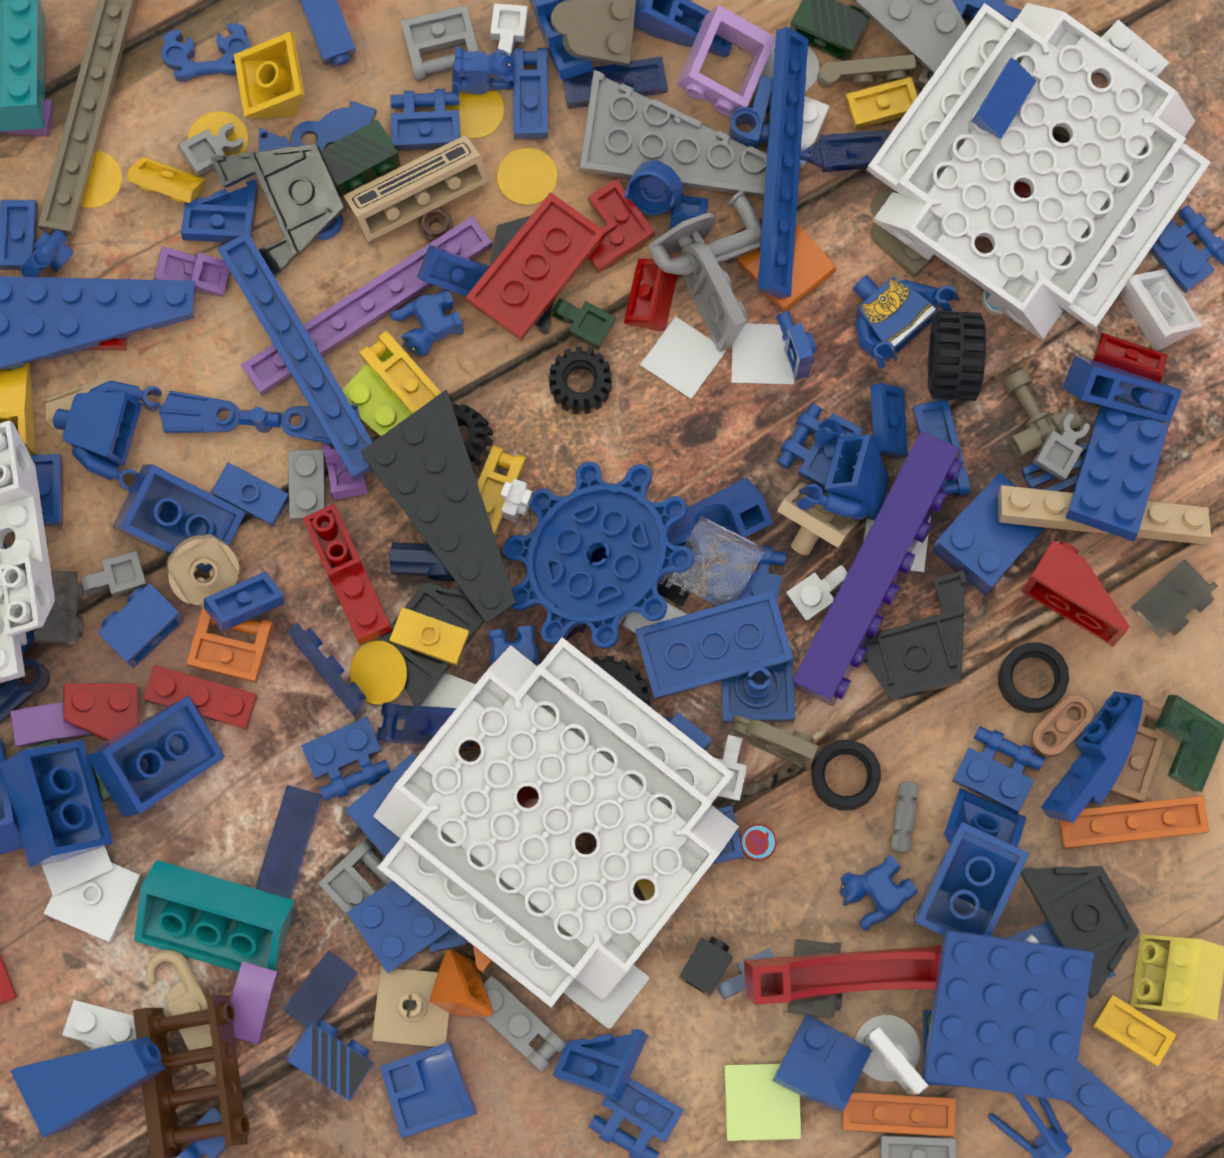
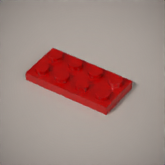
[465,192,606,341]

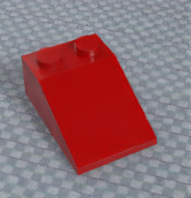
[1021,540,1130,647]

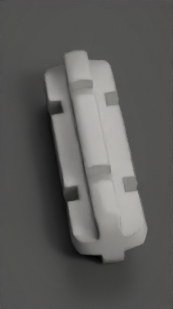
[890,782,919,853]

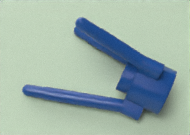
[988,1093,1072,1158]

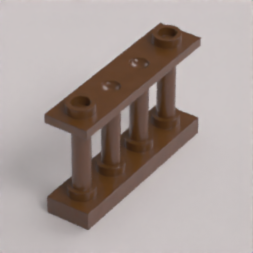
[133,995,250,1158]

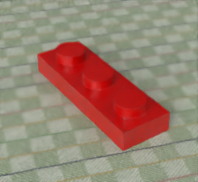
[143,665,258,730]

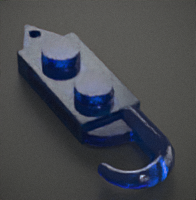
[800,130,891,173]

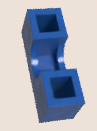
[668,477,773,564]

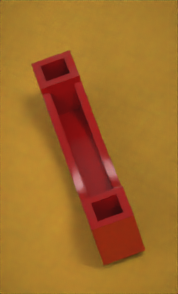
[744,945,942,1005]

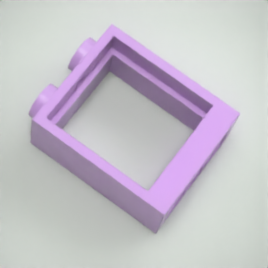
[676,5,776,116]

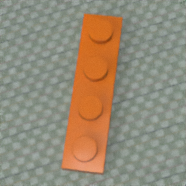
[1058,796,1209,849]

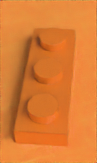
[842,1092,956,1137]

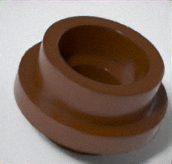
[419,208,453,242]

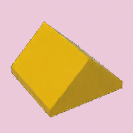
[234,31,305,119]

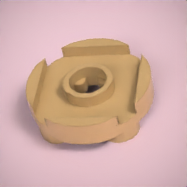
[167,534,239,607]

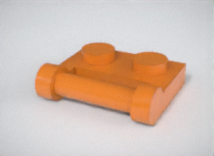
[186,606,274,683]

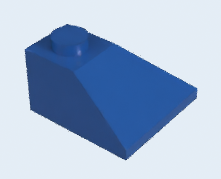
[944,788,1027,847]

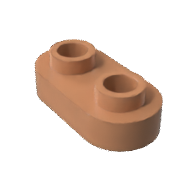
[1031,694,1094,757]

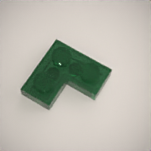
[1155,695,1224,792]

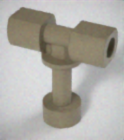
[1001,369,1083,459]

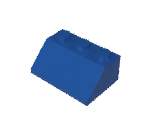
[0,740,113,867]

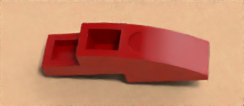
[303,503,392,645]

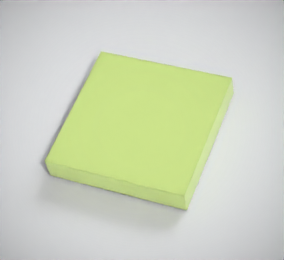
[724,1064,801,1141]

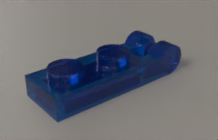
[376,703,474,748]

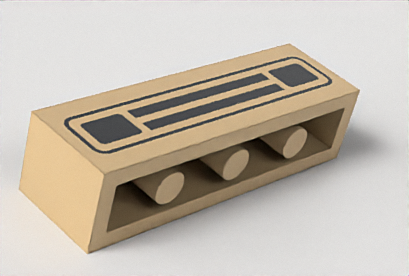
[343,135,490,242]

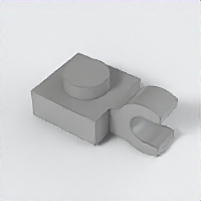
[81,551,147,597]

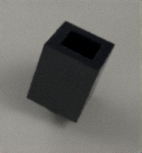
[679,936,733,997]

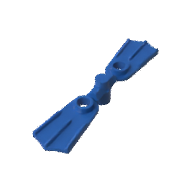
[158,391,363,444]

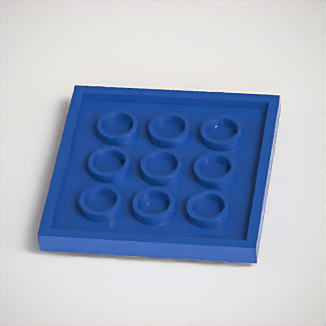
[922,929,1094,1101]

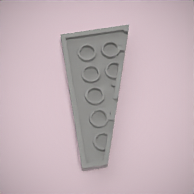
[854,0,967,73]
[579,70,767,198]

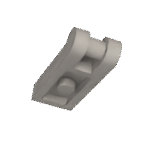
[483,975,567,1073]

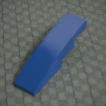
[529,0,593,80]

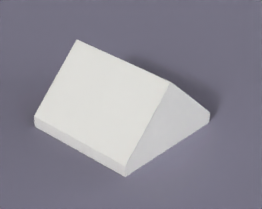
[1120,269,1202,351]

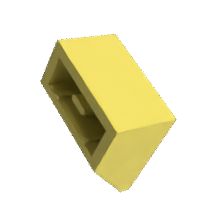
[1130,934,1224,1021]

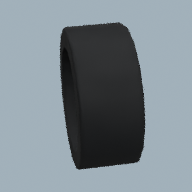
[998,642,1069,713]
[811,740,881,811]

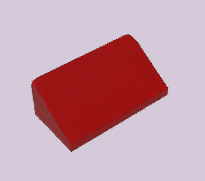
[623,258,678,331]
[1092,333,1168,382]

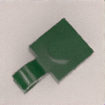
[552,298,616,350]

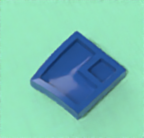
[772,1014,872,1112]
[379,1042,478,1138]

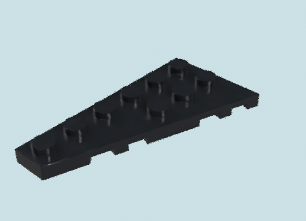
[360,389,516,624]

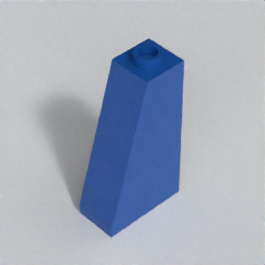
[299,0,355,67]
[11,1036,165,1138]

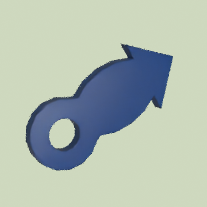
[291,100,376,150]

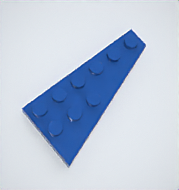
[0,276,196,370]

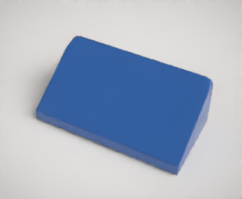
[971,57,1037,139]

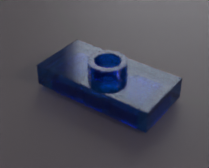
[283,950,358,1026]

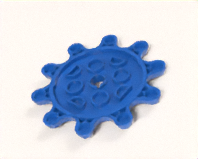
[503,461,693,648]

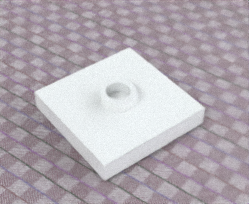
[44,863,143,943]
[863,1026,928,1096]

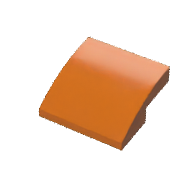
[736,224,837,312]

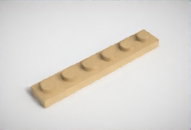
[998,485,1211,545]

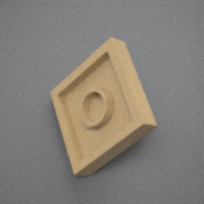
[777,482,861,555]
[372,967,450,1047]

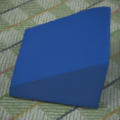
[670,195,708,230]

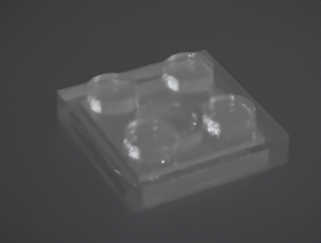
[667,516,765,606]

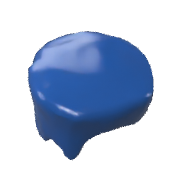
[625,160,683,216]

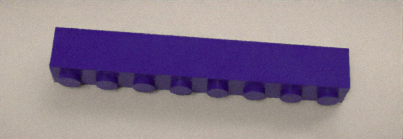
[792,431,963,707]

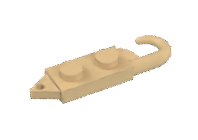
[146,950,217,1078]

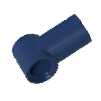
[390,542,454,582]
[0,658,51,724]

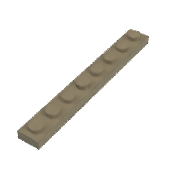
[38,0,137,237]

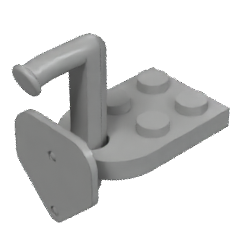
[647,190,762,352]

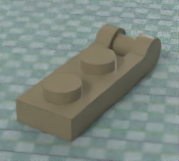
[817,54,916,89]

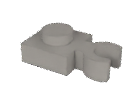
[179,123,243,177]
[1032,413,1090,480]

